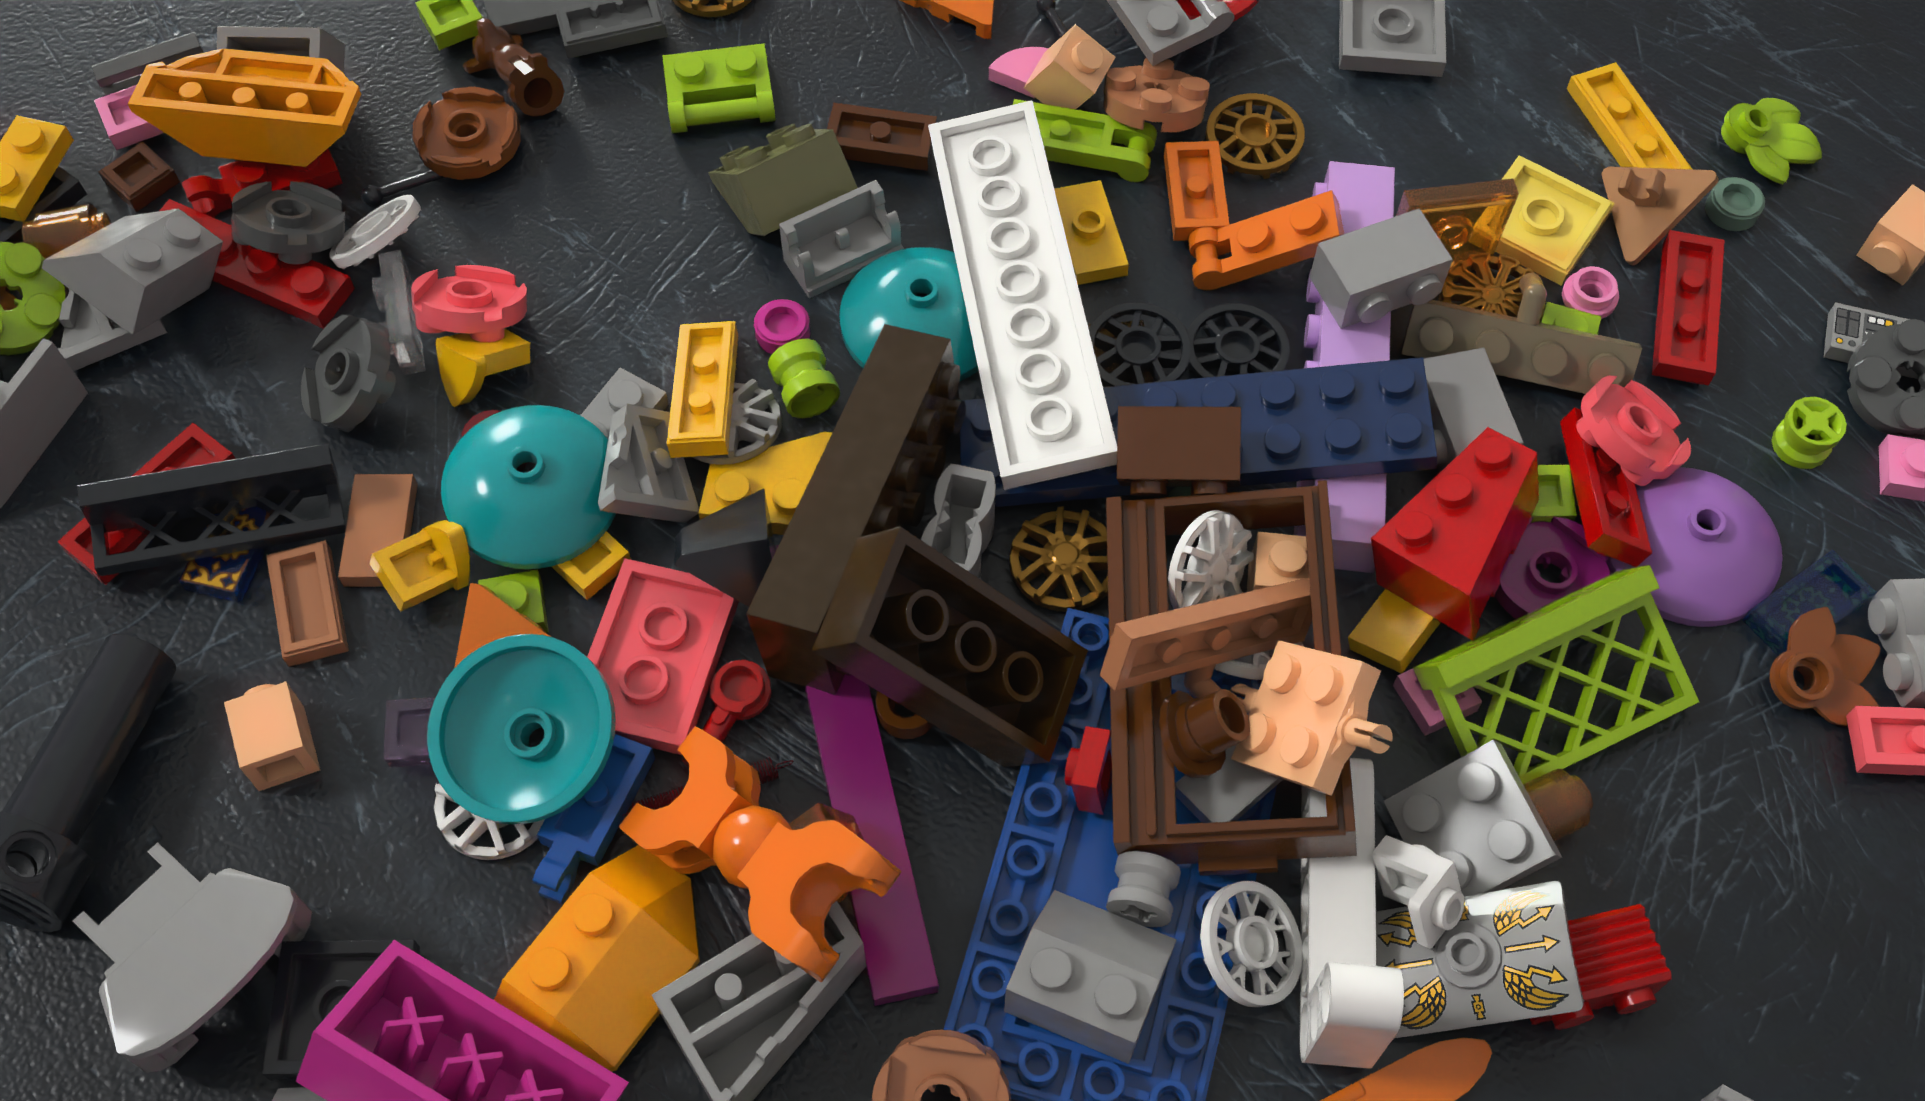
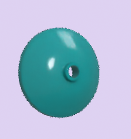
[839,247,979,382]
[441,405,616,569]
[427,634,616,824]

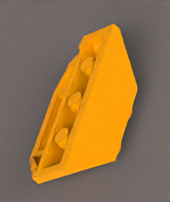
[128,49,361,167]
[494,845,700,1071]

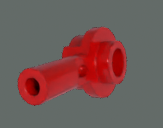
[683,660,772,767]

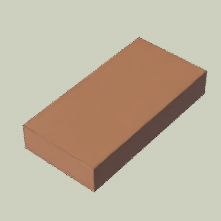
[338,474,418,587]
[266,540,349,667]

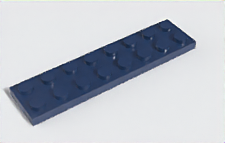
[960,357,1438,507]

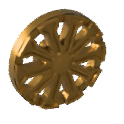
[1439,252,1546,320]

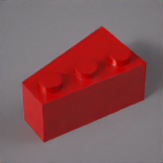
[1371,427,1539,641]

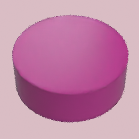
[754,299,811,354]

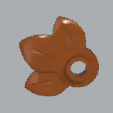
[1770,607,1881,726]

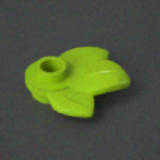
[1721,98,1822,185]

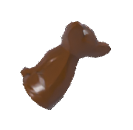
[462,18,565,117]

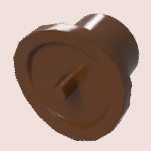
[1159,689,1250,778]

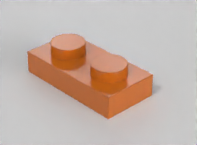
[1164,141,1230,241]

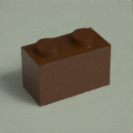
[1117,406,1241,497]

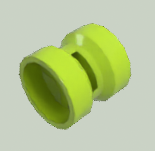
[768,339,840,418]

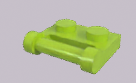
[662,43,776,134]

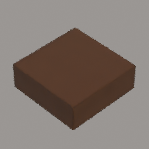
[98,142,180,212]

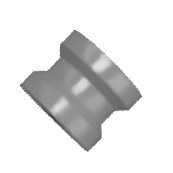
[1106,851,1181,927]

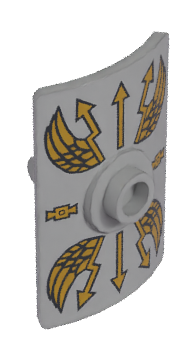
[1376,881,1584,1039]

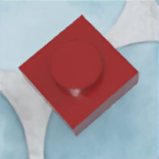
[1065,726,1112,815]

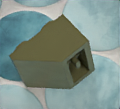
[708,124,858,236]

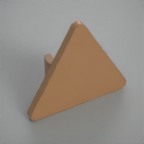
[1601,166,1719,265]

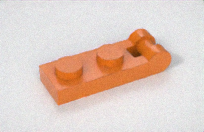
[1188,190,1344,290]

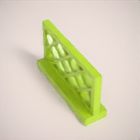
[1413,565,1699,787]

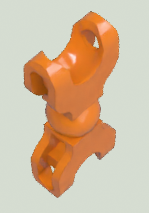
[619,726,901,982]

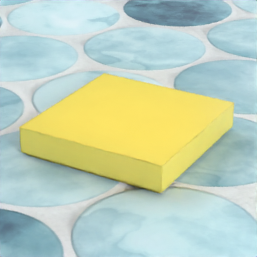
[1465,155,1615,286]

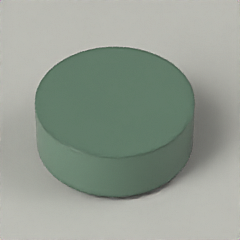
[1705,177,1765,231]

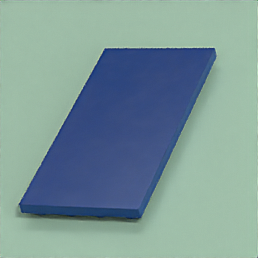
[944,608,1277,1101]

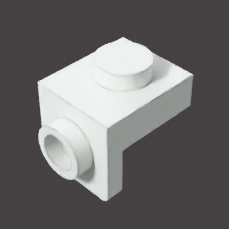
[1372,835,1465,949]

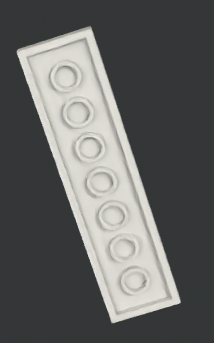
[928,100,1117,490]

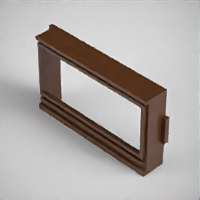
[1106,480,1357,876]

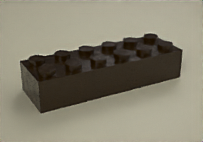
[746,324,966,695]

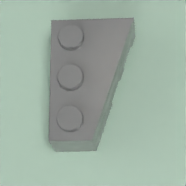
[652,901,866,1101]

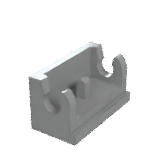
[779,180,904,299]

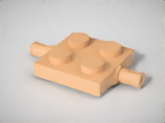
[1230,640,1393,796]

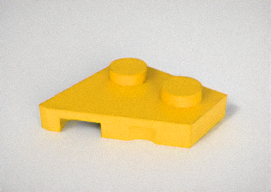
[698,432,833,535]

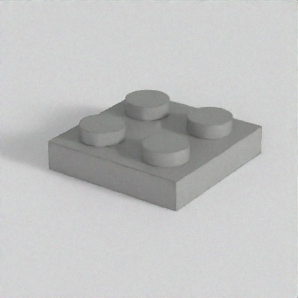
[1339,0,1446,77]
[1384,740,1562,896]

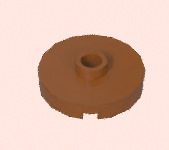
[413,86,521,180]

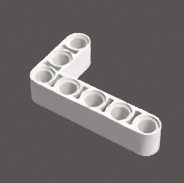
[1300,758,1404,1069]

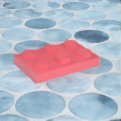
[587,558,739,755]

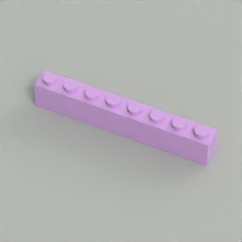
[1294,161,1395,573]

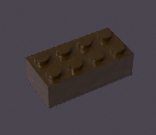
[812,527,1088,767]

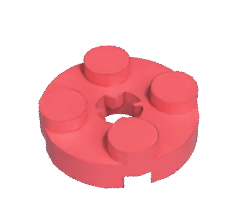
[411,265,527,342]
[1576,375,1691,486]

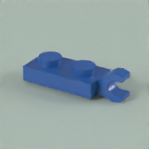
[532,734,655,904]

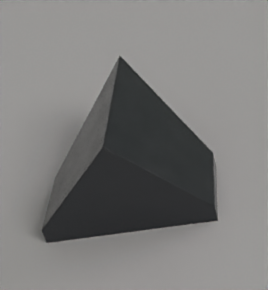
[674,488,776,607]

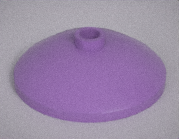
[1606,467,1783,627]

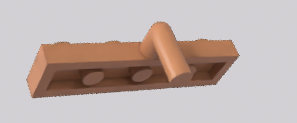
[1100,578,1312,698]

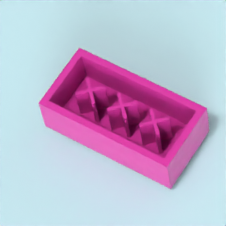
[296,940,629,1101]

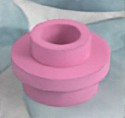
[1562,266,1619,319]

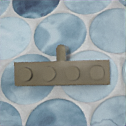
[1401,273,1642,394]

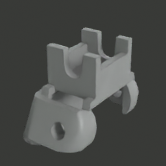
[73,842,312,1073]

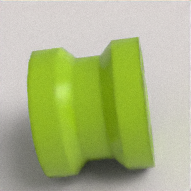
[1771,397,1847,469]

